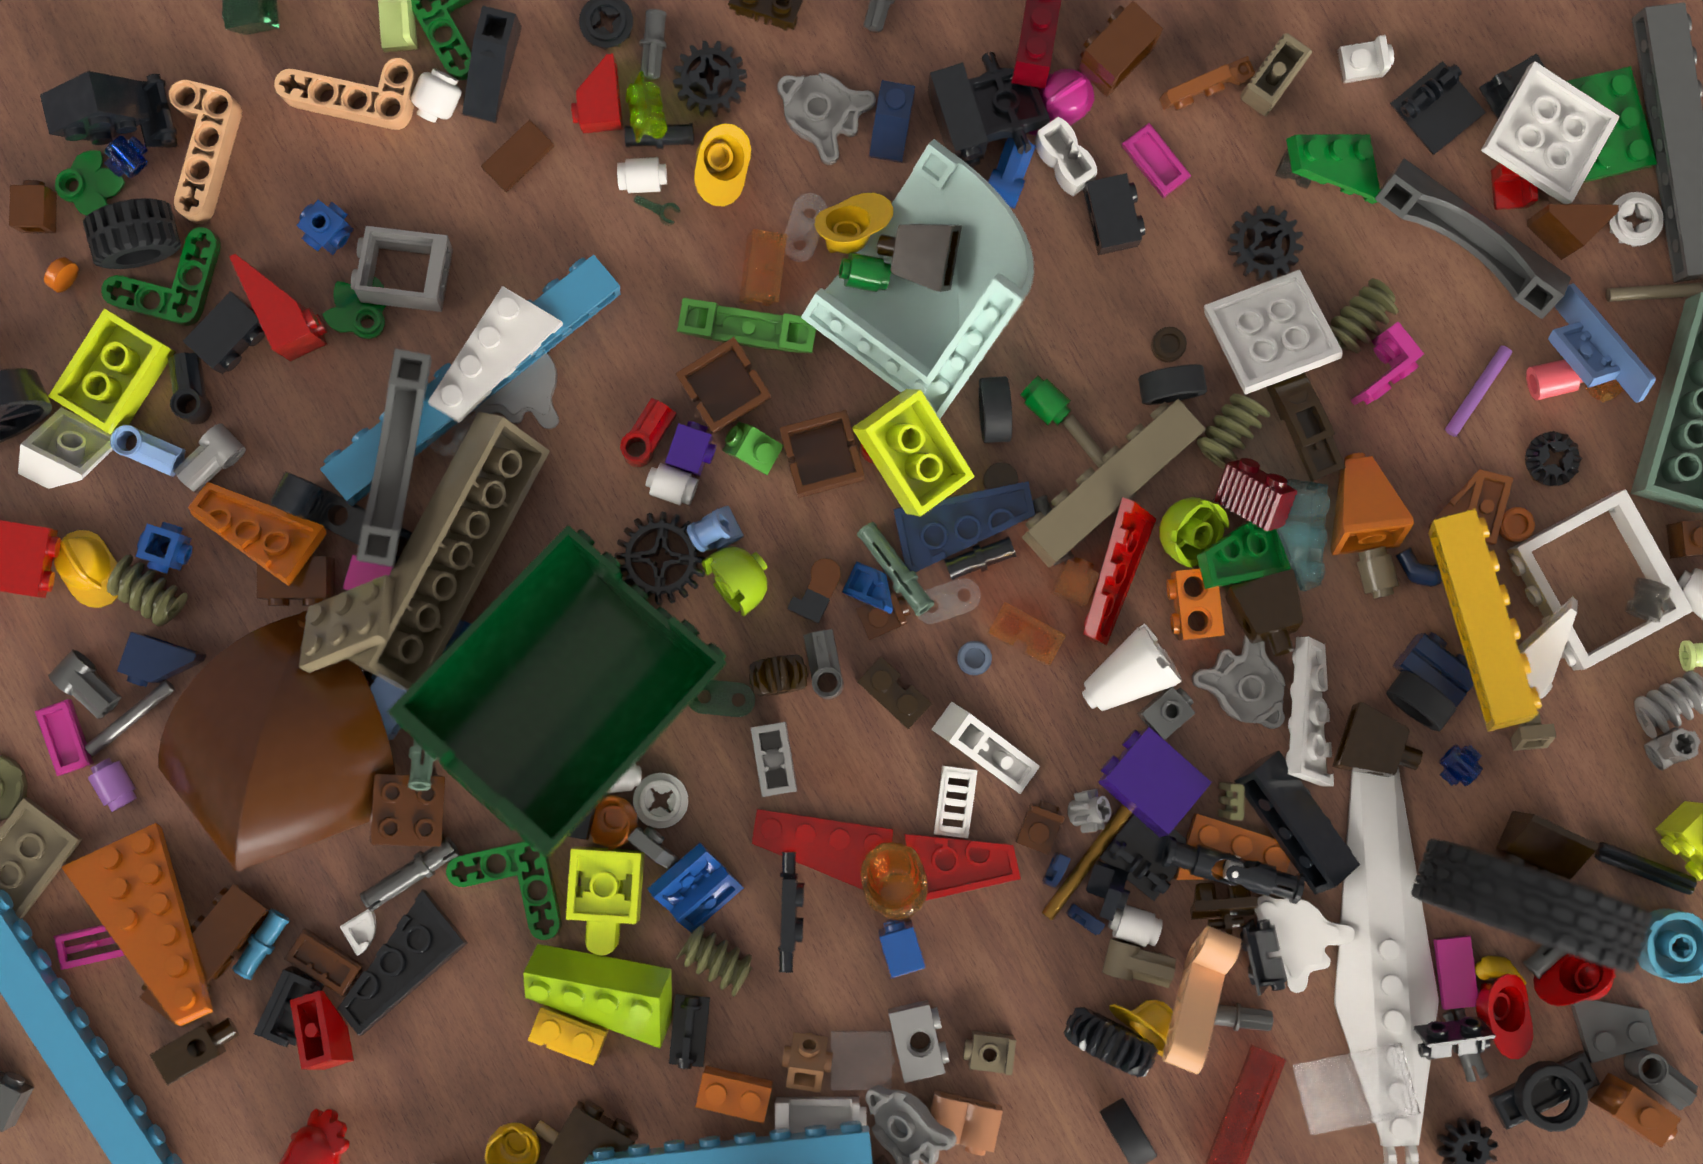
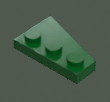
[1286,134,1380,204]
[1197,521,1291,589]

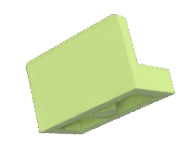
[378,0,418,52]

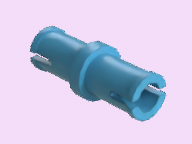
[232,909,290,980]

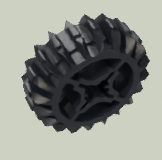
[614,512,706,605]
[1063,1007,1158,1077]

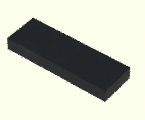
[1488,1051,1600,1130]

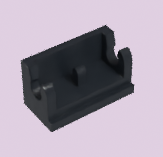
[253,965,325,1047]

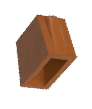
[1590,1073,1681,1148]

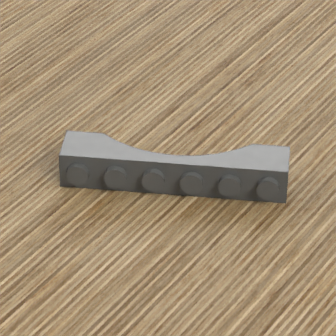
[1375,158,1571,319]
[356,349,432,568]

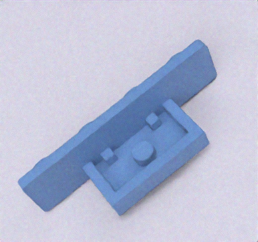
[1548,283,1656,403]

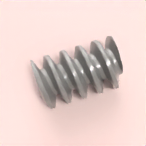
[1634,671,1703,739]

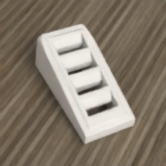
[934,765,977,838]

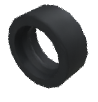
[1138,364,1207,405]
[979,376,1012,443]
[1386,671,1457,732]
[1514,1061,1588,1132]
[1100,1098,1157,1164]

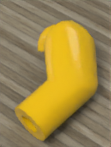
[1474,956,1527,985]

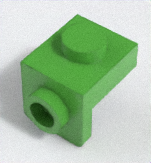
[723,422,784,475]

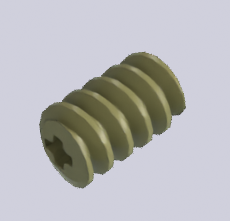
[1330,278,1399,354]
[1196,393,1271,469]
[107,554,188,627]
[675,924,752,997]

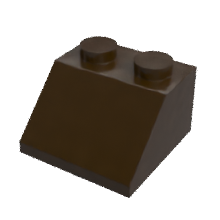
[1496,811,1599,880]

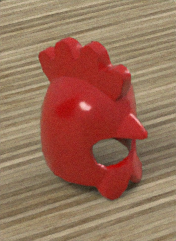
[279,1109,350,1164]

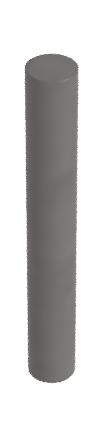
[85,680,175,756]

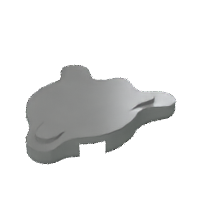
[777,73,876,165]
[474,353,559,429]
[1191,635,1286,729]
[866,1085,957,1164]

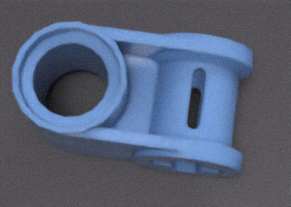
[687,505,744,552]

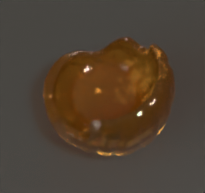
[861,842,928,921]

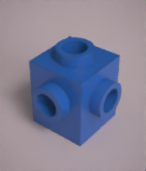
[296,199,354,255]
[135,522,192,574]

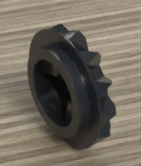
[579,0,634,50]
[1525,431,1582,486]

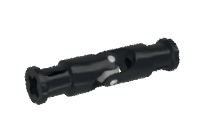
[1161,836,1305,904]

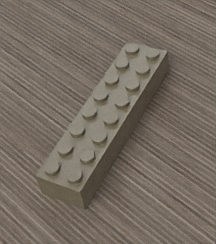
[347,412,550,691]

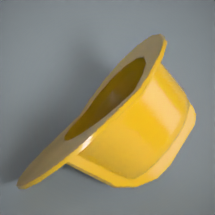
[694,123,751,207]
[814,193,894,254]
[54,530,118,608]
[1109,1000,1173,1057]

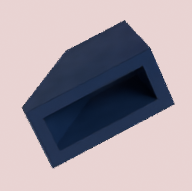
[869,80,915,163]
[117,632,206,687]

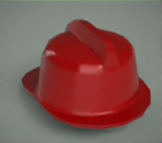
[1533,953,1616,1007]
[1475,974,1534,1059]

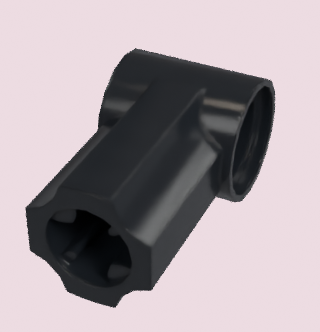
[168,352,212,424]

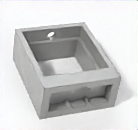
[351,226,453,312]

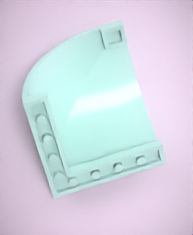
[801,139,1034,420]

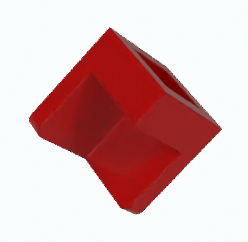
[1491,163,1538,210]

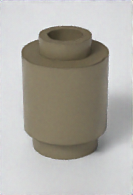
[1357,546,1399,599]

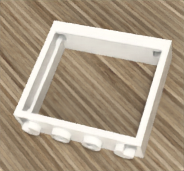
[1507,489,1693,670]

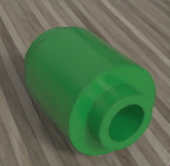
[839,252,891,292]
[1020,375,1071,426]

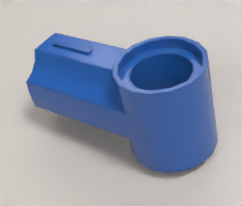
[988,137,1036,209]

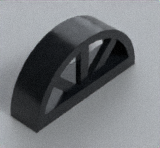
[0,368,52,443]

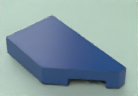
[842,561,893,614]

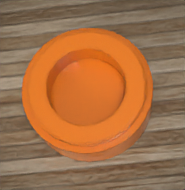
[44,257,79,293]
[1499,507,1535,542]

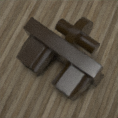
[1190,883,1258,935]

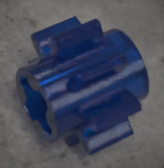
[104,135,148,178]
[1439,744,1483,787]

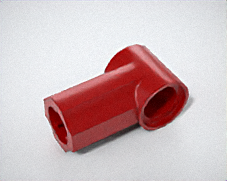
[620,398,677,467]

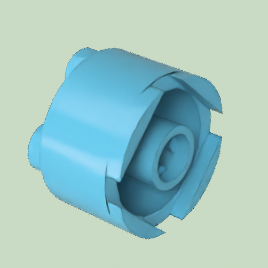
[1636,908,1703,983]

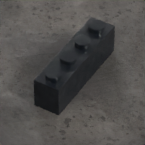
[1234,750,1360,895]

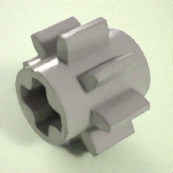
[1068,789,1111,833]

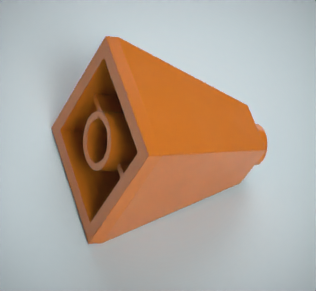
[1331,453,1414,555]

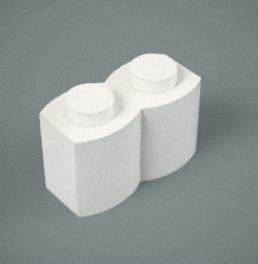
[1035,117,1097,196]

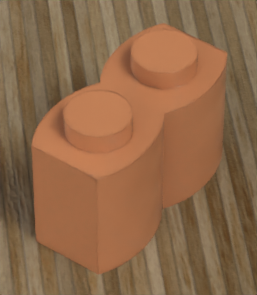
[930,1090,1003,1156]

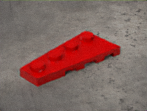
[1083,497,1157,646]
[752,809,893,898]

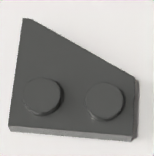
[628,826,681,870]
[1571,1000,1658,1063]

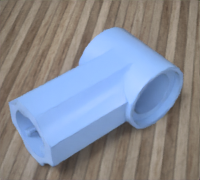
[110,425,186,477]

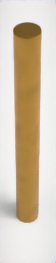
[1041,804,1132,921]

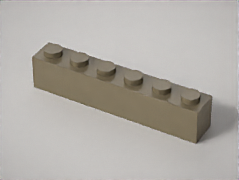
[1022,399,1206,568]

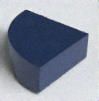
[1042,852,1071,888]
[1066,903,1105,935]

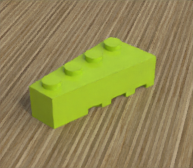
[523,944,672,1048]

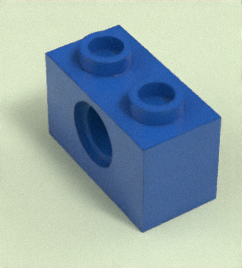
[878,917,926,978]

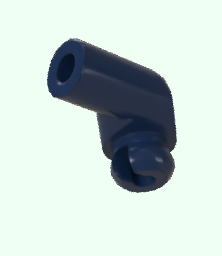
[1395,547,1442,587]

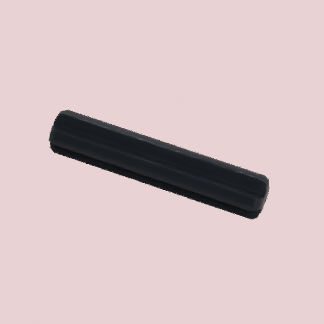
[1594,842,1697,895]

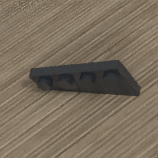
[337,890,468,1036]

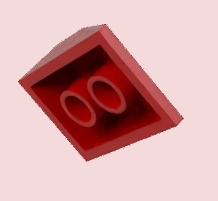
[229,254,327,362]

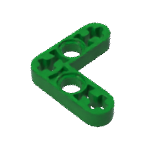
[411,0,473,80]
[101,227,221,326]
[446,841,562,940]

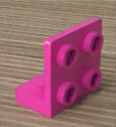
[1350,321,1424,406]

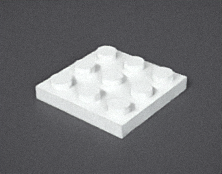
[1481,61,1620,204]
[1204,269,1343,395]

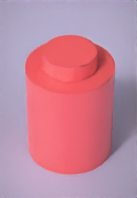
[1526,359,1583,401]

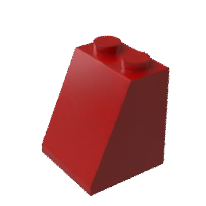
[0,520,61,598]

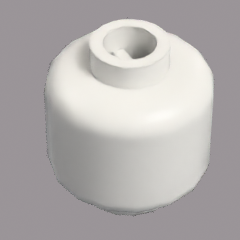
[410,68,462,123]

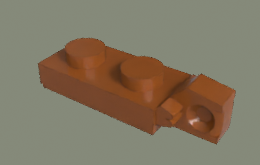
[1159,56,1255,111]

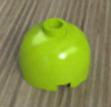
[1159,497,1229,568]
[702,546,768,616]

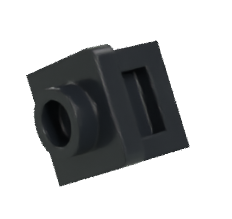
[1086,861,1130,921]

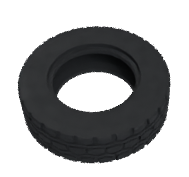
[1411,838,1652,973]

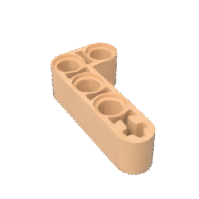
[274,58,419,130]
[169,80,242,224]
[1162,925,1241,1074]

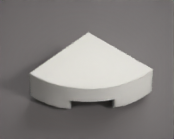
[340,909,377,956]

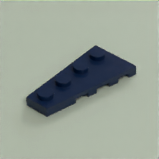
[893,481,1035,572]

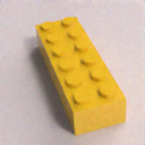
[1428,509,1541,732]

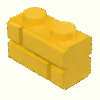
[528,1005,609,1066]

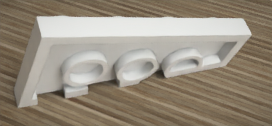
[428,286,563,423]
[1286,637,1334,787]

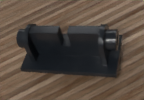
[140,74,178,148]
[1240,919,1287,996]
[669,994,710,1069]
[1414,1017,1495,1060]

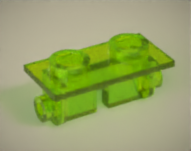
[625,71,667,143]

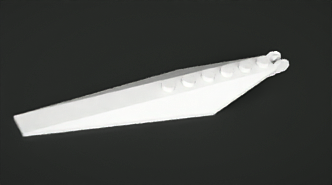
[1334,768,1439,1164]

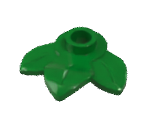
[55,150,125,216]
[322,277,386,339]

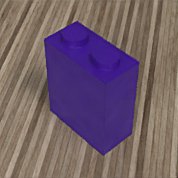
[1098,727,1212,837]

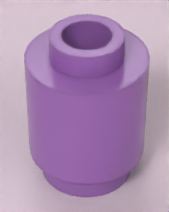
[88,758,137,812]

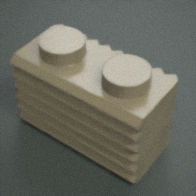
[1240,33,1312,116]

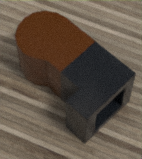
[787,558,841,624]

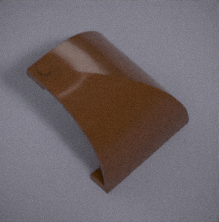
[158,611,396,872]

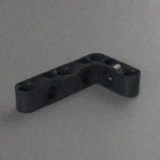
[269,471,412,564]

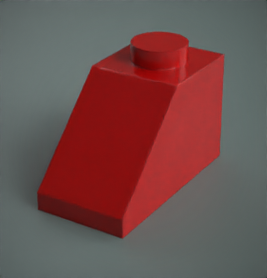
[571,54,623,134]
[290,991,354,1070]

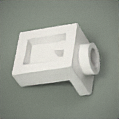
[1338,35,1394,83]

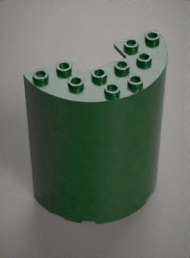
[387,525,726,858]

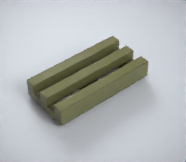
[1218,782,1245,820]

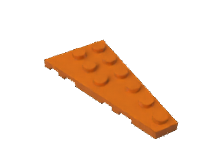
[61,823,213,1026]

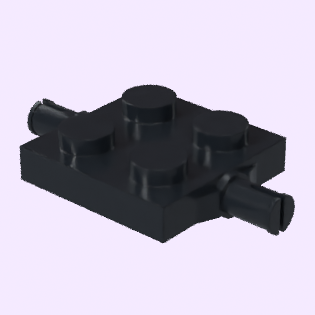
[969,52,1050,154]
[778,852,805,973]

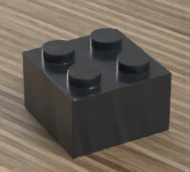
[40,71,150,145]

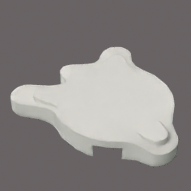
[1254,895,1355,993]

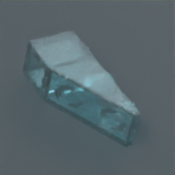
[1277,479,1330,592]

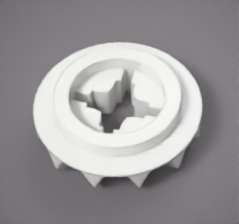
[1609,192,1664,247]
[633,773,688,828]

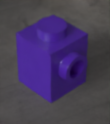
[665,421,717,477]

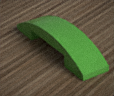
[677,298,817,353]

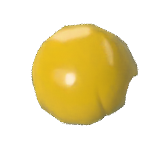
[484,1122,541,1164]

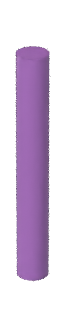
[1444,345,1513,437]

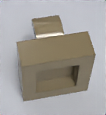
[1511,710,1557,751]

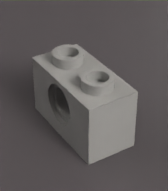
[888,1000,950,1083]

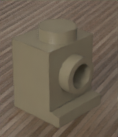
[963,1030,1016,1075]

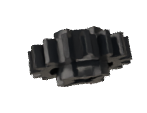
[673,40,747,117]
[1227,205,1304,281]

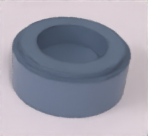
[957,641,992,675]

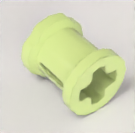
[1679,640,1703,671]

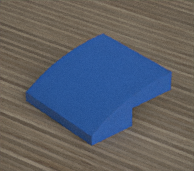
[647,843,744,933]

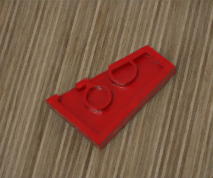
[904,833,1021,902]

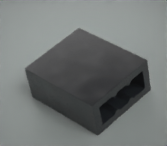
[927,63,988,167]

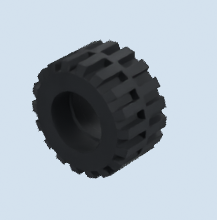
[83,198,181,269]

